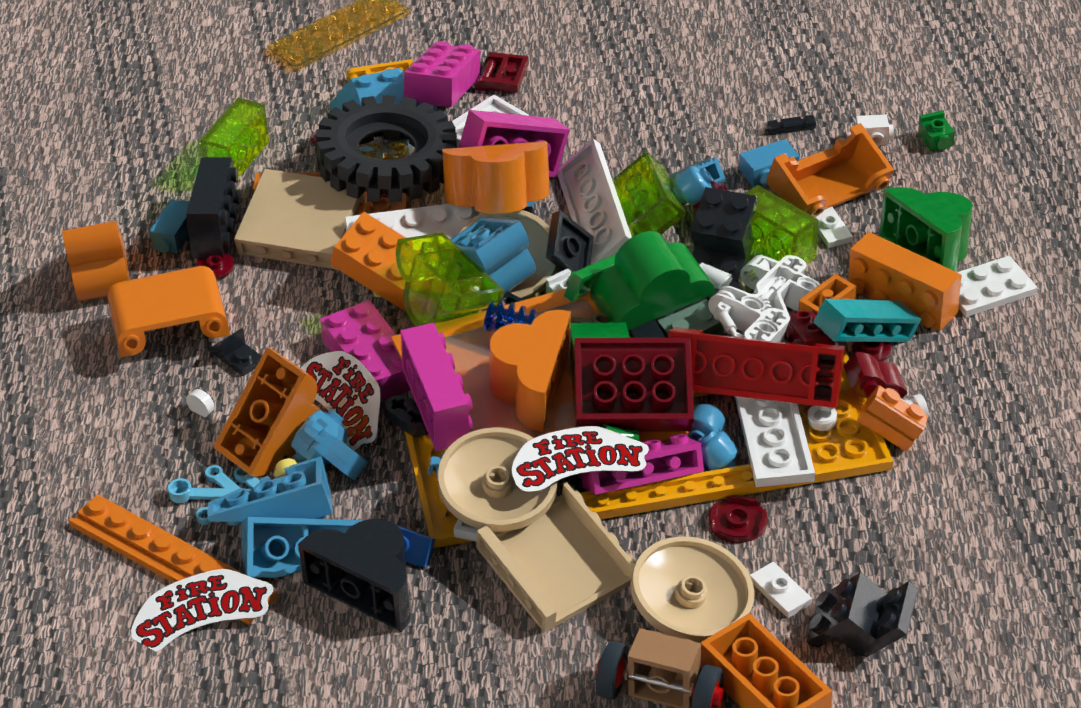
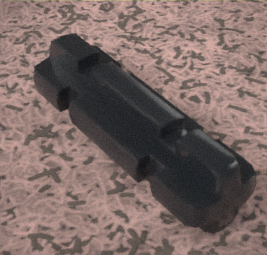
[767,115,816,135]

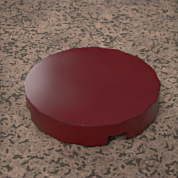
[709,495,767,543]

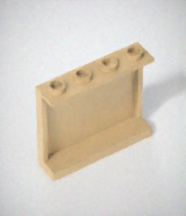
[234,169,366,270]
[476,482,636,632]

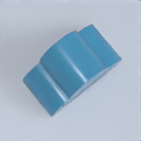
[440,217,536,303]

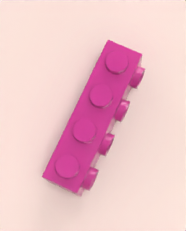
[581,434,704,495]

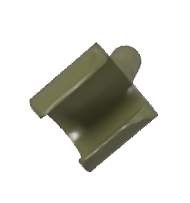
[571,313,608,323]

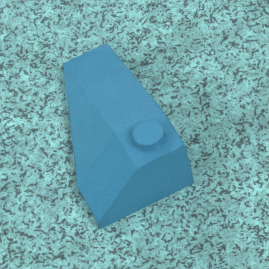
[207,457,333,522]
[241,517,363,578]

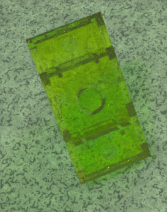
[396,232,505,326]

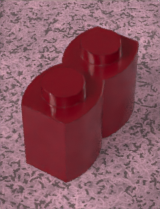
[844,352,908,399]

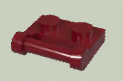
[475,52,529,93]

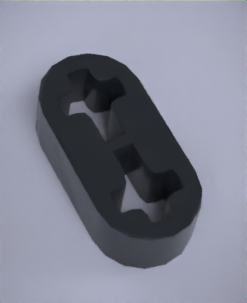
[386,395,428,437]

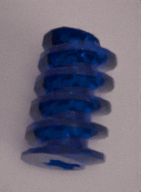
[484,299,544,332]

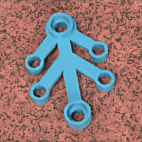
[168,465,260,526]

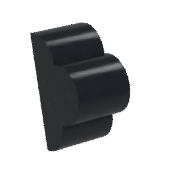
[298,519,411,632]

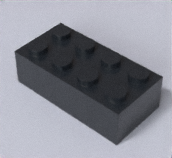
[186,157,241,258]

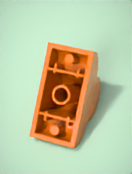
[442,141,550,214]
[62,221,130,302]
[489,310,571,432]
[213,347,321,477]

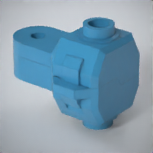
[291,408,369,481]

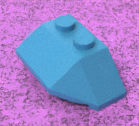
[329,68,404,110]

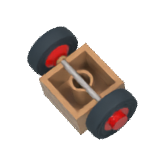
[596,628,724,708]

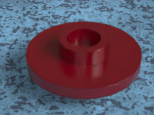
[197,253,234,279]
[852,342,891,361]

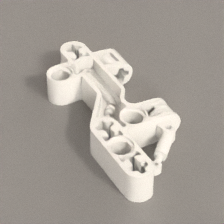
[708,255,820,342]

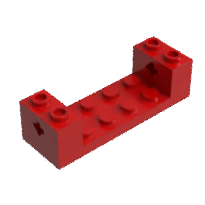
[668,327,845,408]

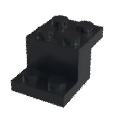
[691,187,758,285]
[807,572,918,657]

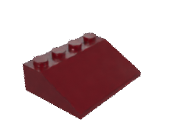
[574,338,694,432]

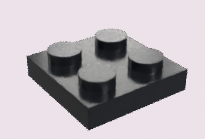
[546,210,594,273]

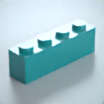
[813,299,921,342]

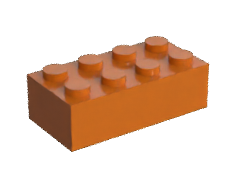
[330,212,454,319]
[848,232,962,331]
[700,613,832,708]

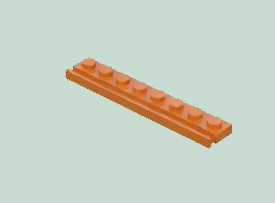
[68,494,278,625]

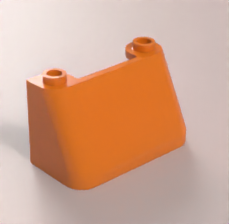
[766,123,894,217]
[107,266,230,358]

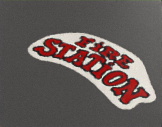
[300,351,381,450]
[512,426,649,492]
[131,569,273,652]

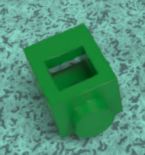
[918,111,955,151]

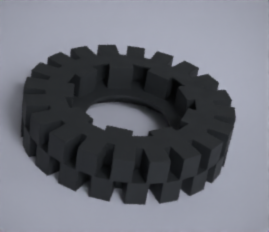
[316,95,457,203]

